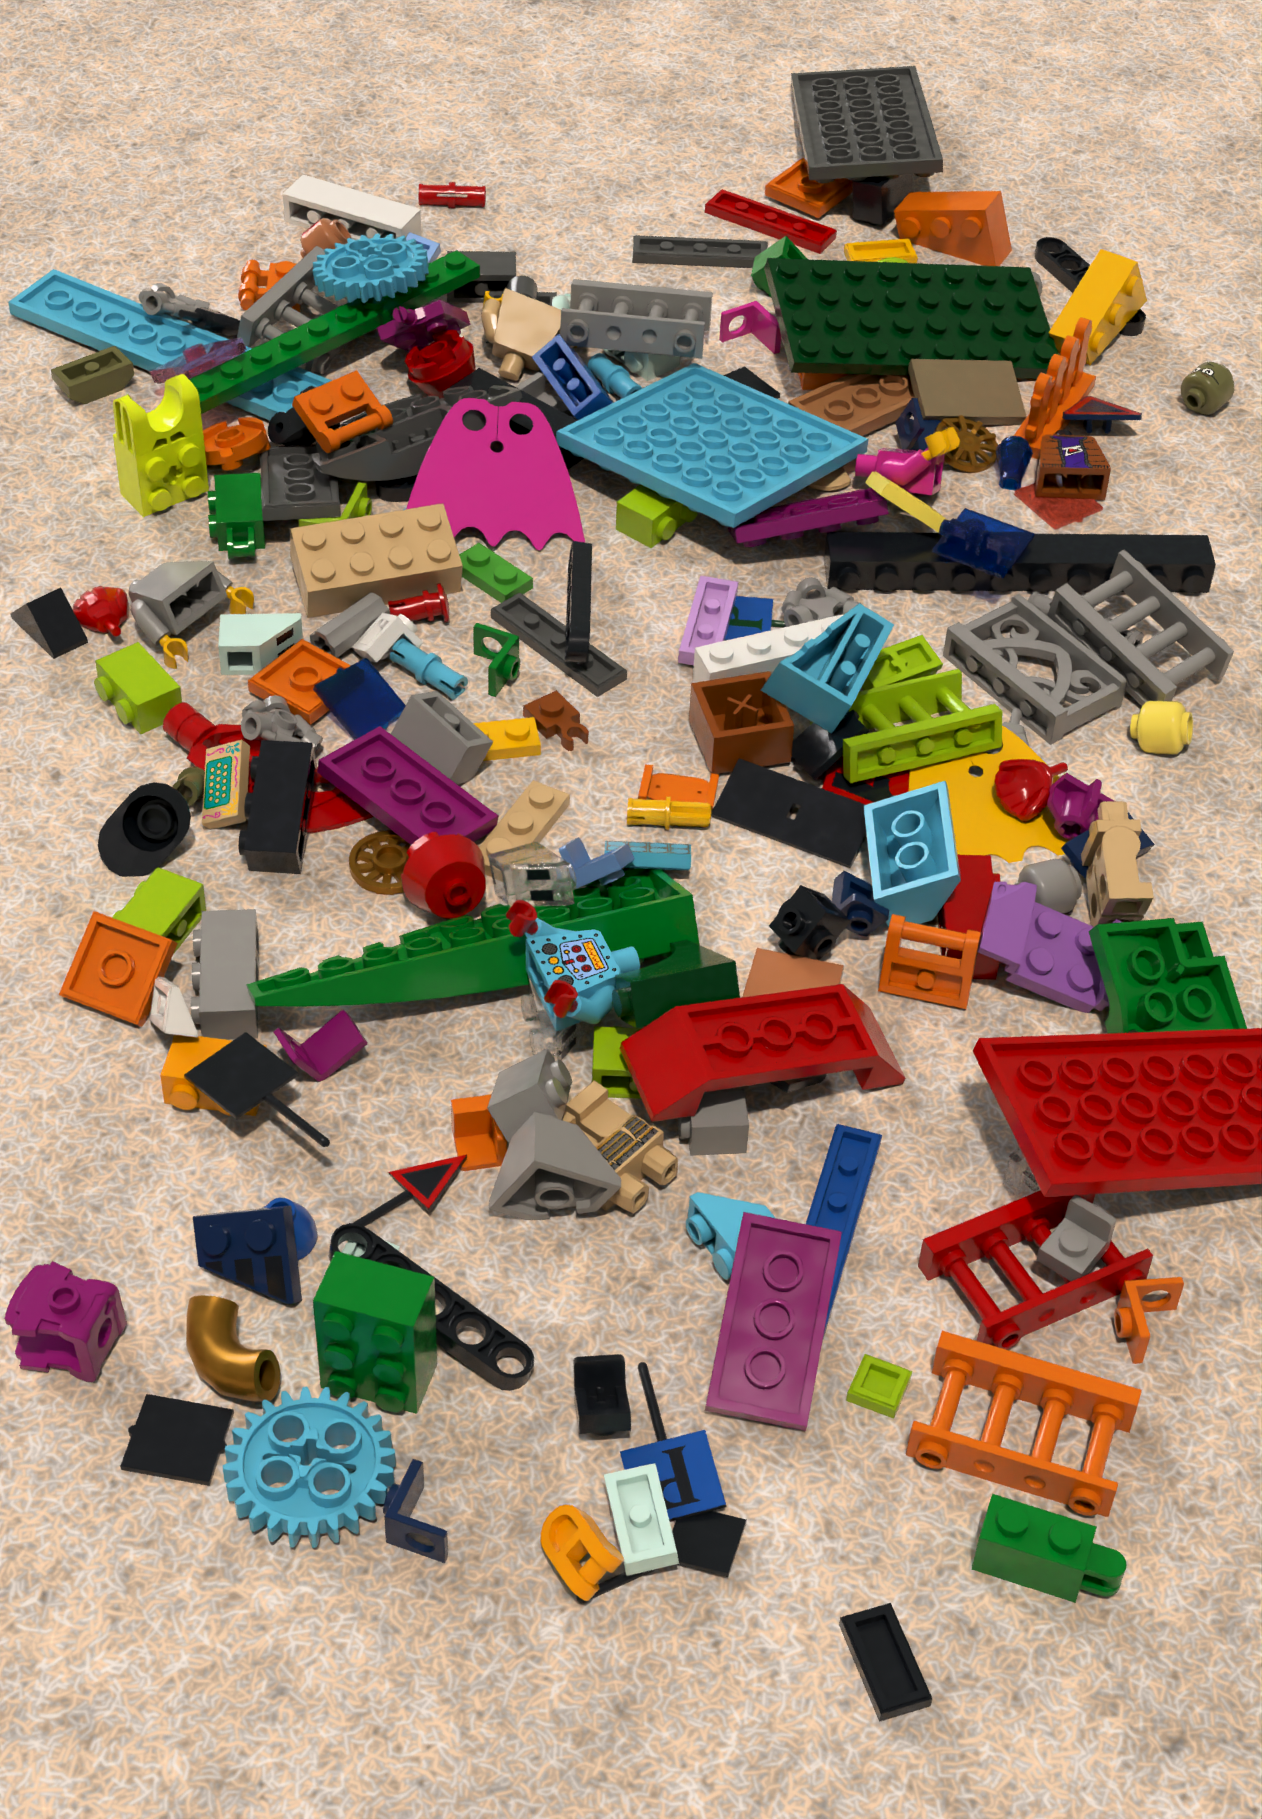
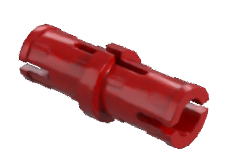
[418,182,486,209]

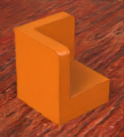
[451,1094,507,1171]

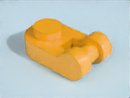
[540,1504,624,1601]

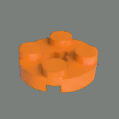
[203,417,271,471]

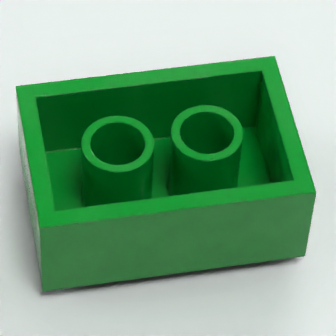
[313,1251,437,1414]

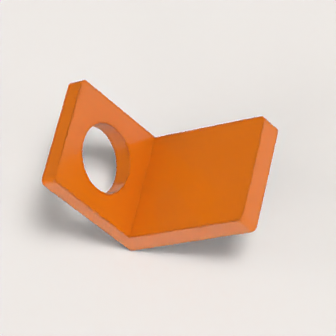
[1114,1277,1184,1364]

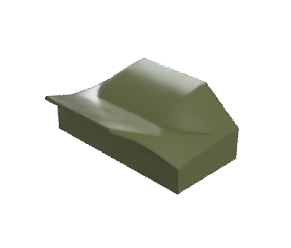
[51,346,134,404]

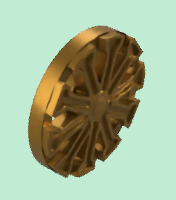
[349,830,411,895]

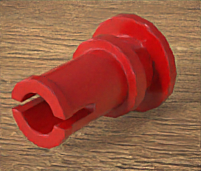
[388,583,450,622]

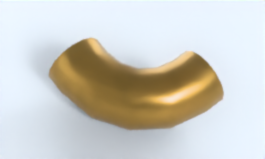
[186,1295,280,1402]

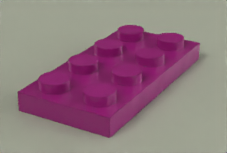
[728,488,889,547]
[317,726,499,845]
[705,1212,842,1431]

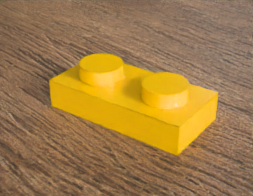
[473,717,541,761]

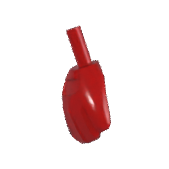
[72,586,129,637]
[994,759,1068,821]

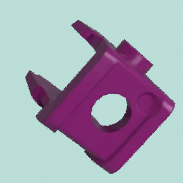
[4,1261,127,1382]

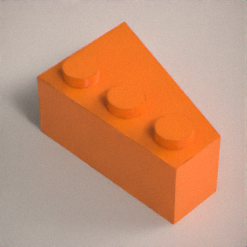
[894,191,1012,266]

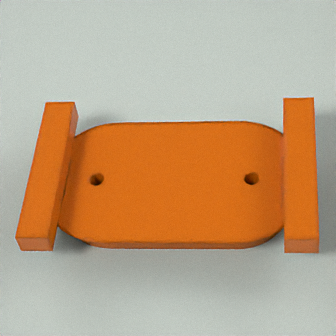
[638,764,719,810]

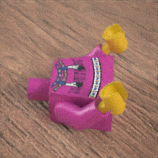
[855,427,960,495]

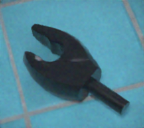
[178,307,240,335]

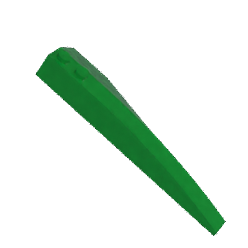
[246,868,700,1007]

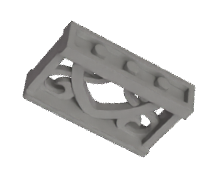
[943,594,1127,745]

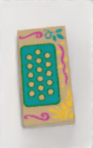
[202,740,250,829]

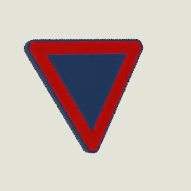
[1062,396,1142,434]

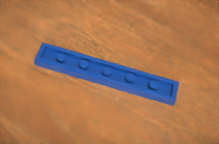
[806,1124,882,1343]

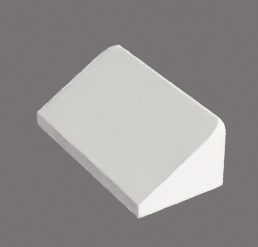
[149,977,198,1037]

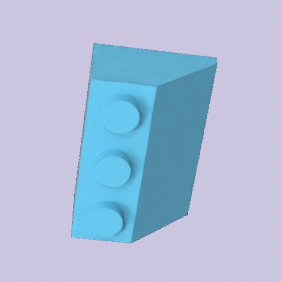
[864,781,961,927]

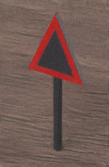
[353,1154,467,1227]

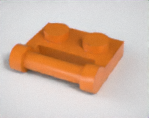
[292,370,393,453]
[878,914,981,1009]

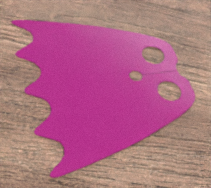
[406,398,585,551]

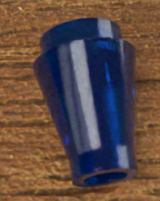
[996,436,1033,491]

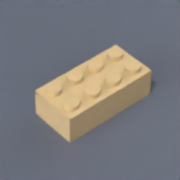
[290,503,463,618]

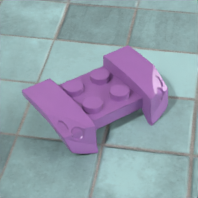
[977,881,1122,1013]

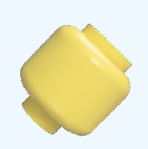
[1130,701,1193,754]

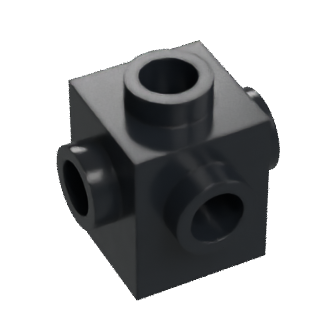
[769,885,850,960]

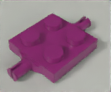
[377,299,471,352]

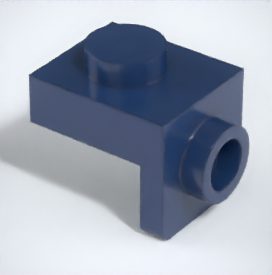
[832,871,889,936]

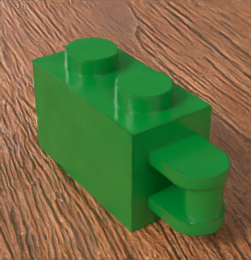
[208,473,265,559]
[972,1494,1127,1603]

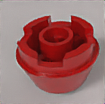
[405,330,476,398]
[401,832,486,918]

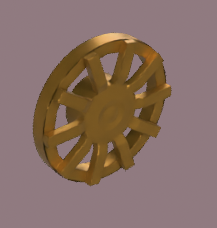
[934,415,1000,473]

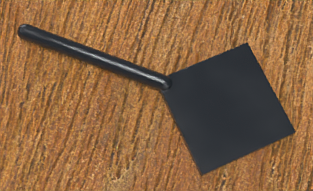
[576,1511,747,1603]

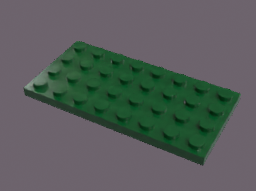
[764,258,1059,379]

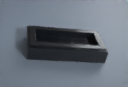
[839,1603,932,1722]

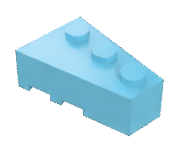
[761,603,894,733]

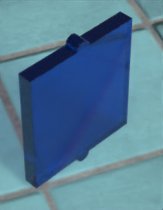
[313,658,406,740]

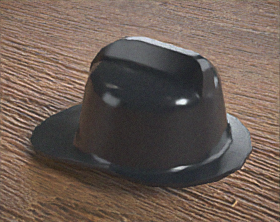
[98,782,191,877]

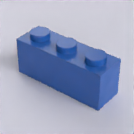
[532,334,614,420]

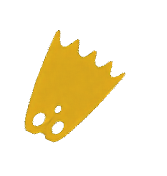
[909,726,1070,863]

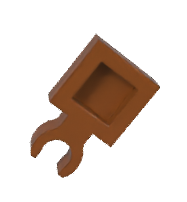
[523,690,589,751]

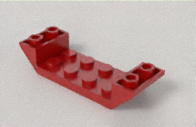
[620,984,906,1122]

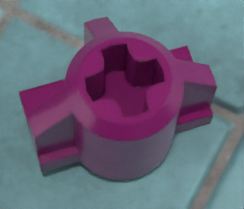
[1047,773,1114,840]

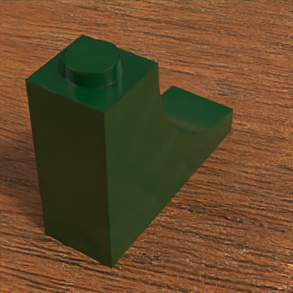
[612,940,740,1028]

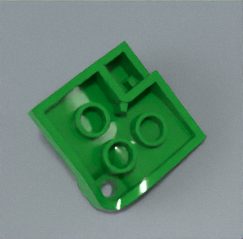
[1089,918,1247,1033]

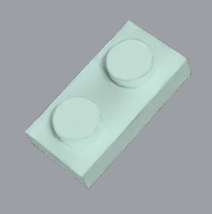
[604,1463,679,1576]

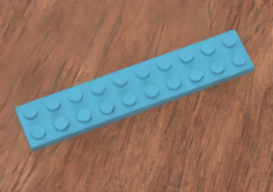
[8,269,332,420]

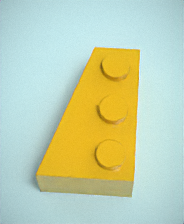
[1048,249,1147,365]

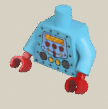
[506,900,640,1031]

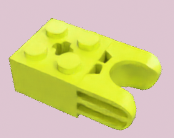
[113,374,209,517]

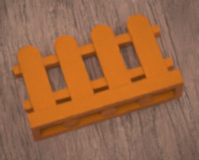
[1009,317,1096,459]

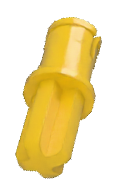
[627,796,711,830]

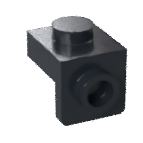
[573,1354,631,1436]

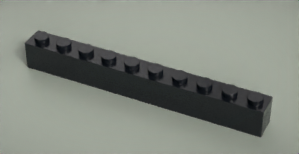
[824,532,1216,593]

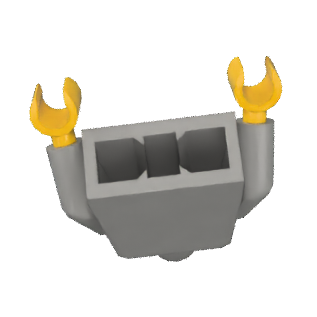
[128,561,254,669]

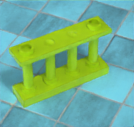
[810,669,1002,783]

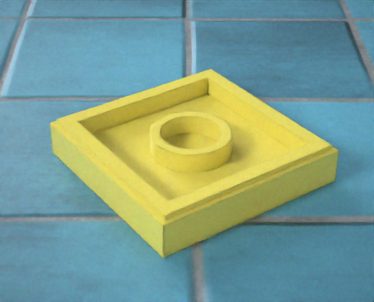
[865,471,950,535]

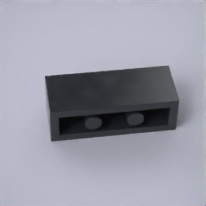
[238,740,317,874]

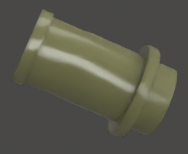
[172,767,205,806]

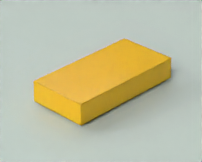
[844,239,918,263]

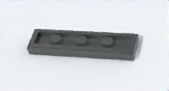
[632,235,768,268]
[491,593,627,697]

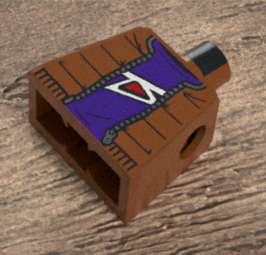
[1035,429,1111,500]

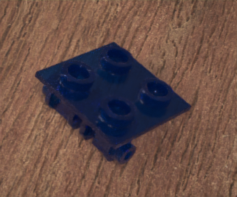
[932,508,1035,579]

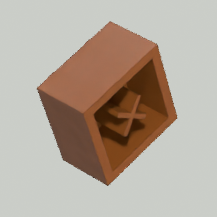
[689,671,794,774]

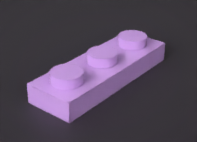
[678,576,739,665]

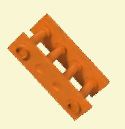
[906,1331,1142,1517]

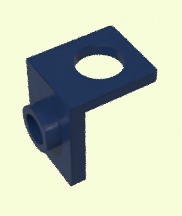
[895,398,945,451]
[383,1459,448,1563]

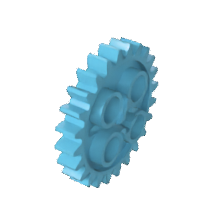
[312,233,429,303]
[223,1387,396,1548]

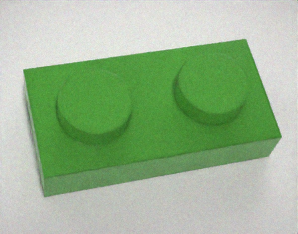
[459,543,533,603]

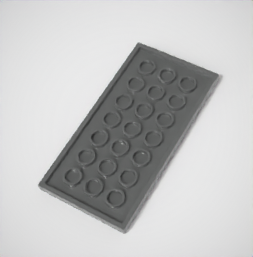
[791,66,943,183]

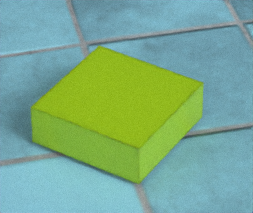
[846,1354,912,1419]

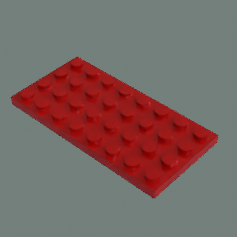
[973,1028,1262,1197]

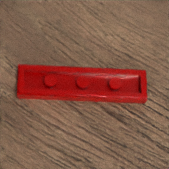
[705,189,837,254]

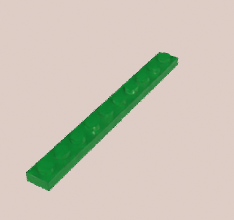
[189,250,480,414]

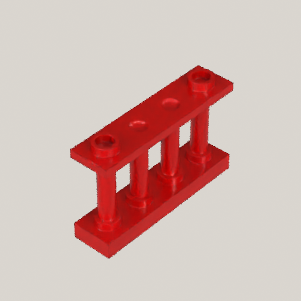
[918,1190,1153,1350]

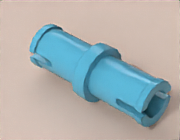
[588,353,643,399]
[390,638,468,700]

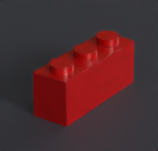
[937,854,1005,980]

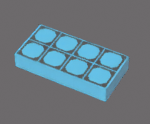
[605,841,691,870]

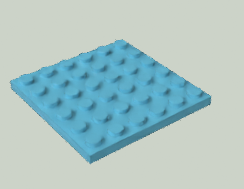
[556,363,869,528]

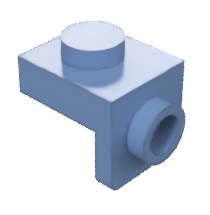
[559,837,635,888]

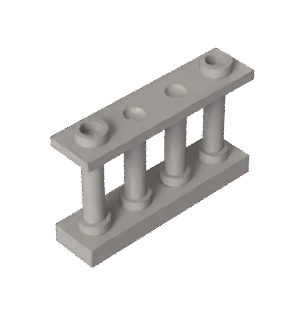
[236,246,350,375]
[560,279,713,359]
[1047,549,1234,705]

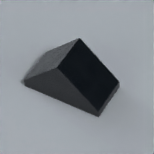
[10,588,88,659]

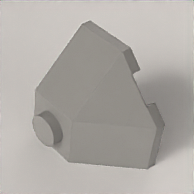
[489,1112,621,1220]

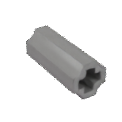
[310,592,390,658]

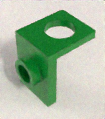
[473,623,521,697]

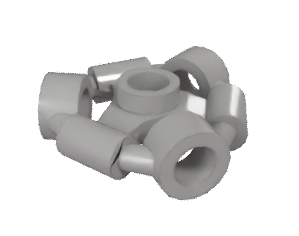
[139,283,210,322]
[781,577,861,627]
[241,695,323,753]

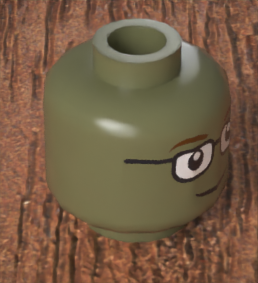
[1181,361,1235,415]

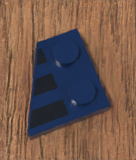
[193,1205,302,1304]

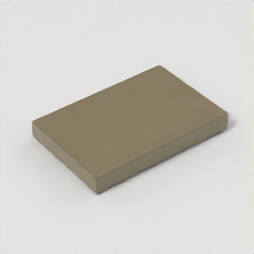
[908,359,1027,425]

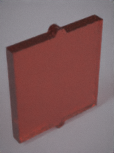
[1014,480,1103,530]

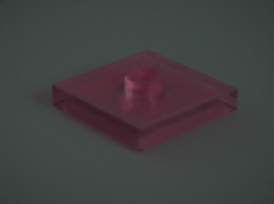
[149,337,247,384]

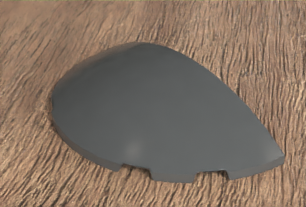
[312,385,522,481]

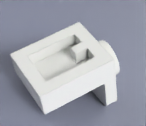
[351,613,423,663]

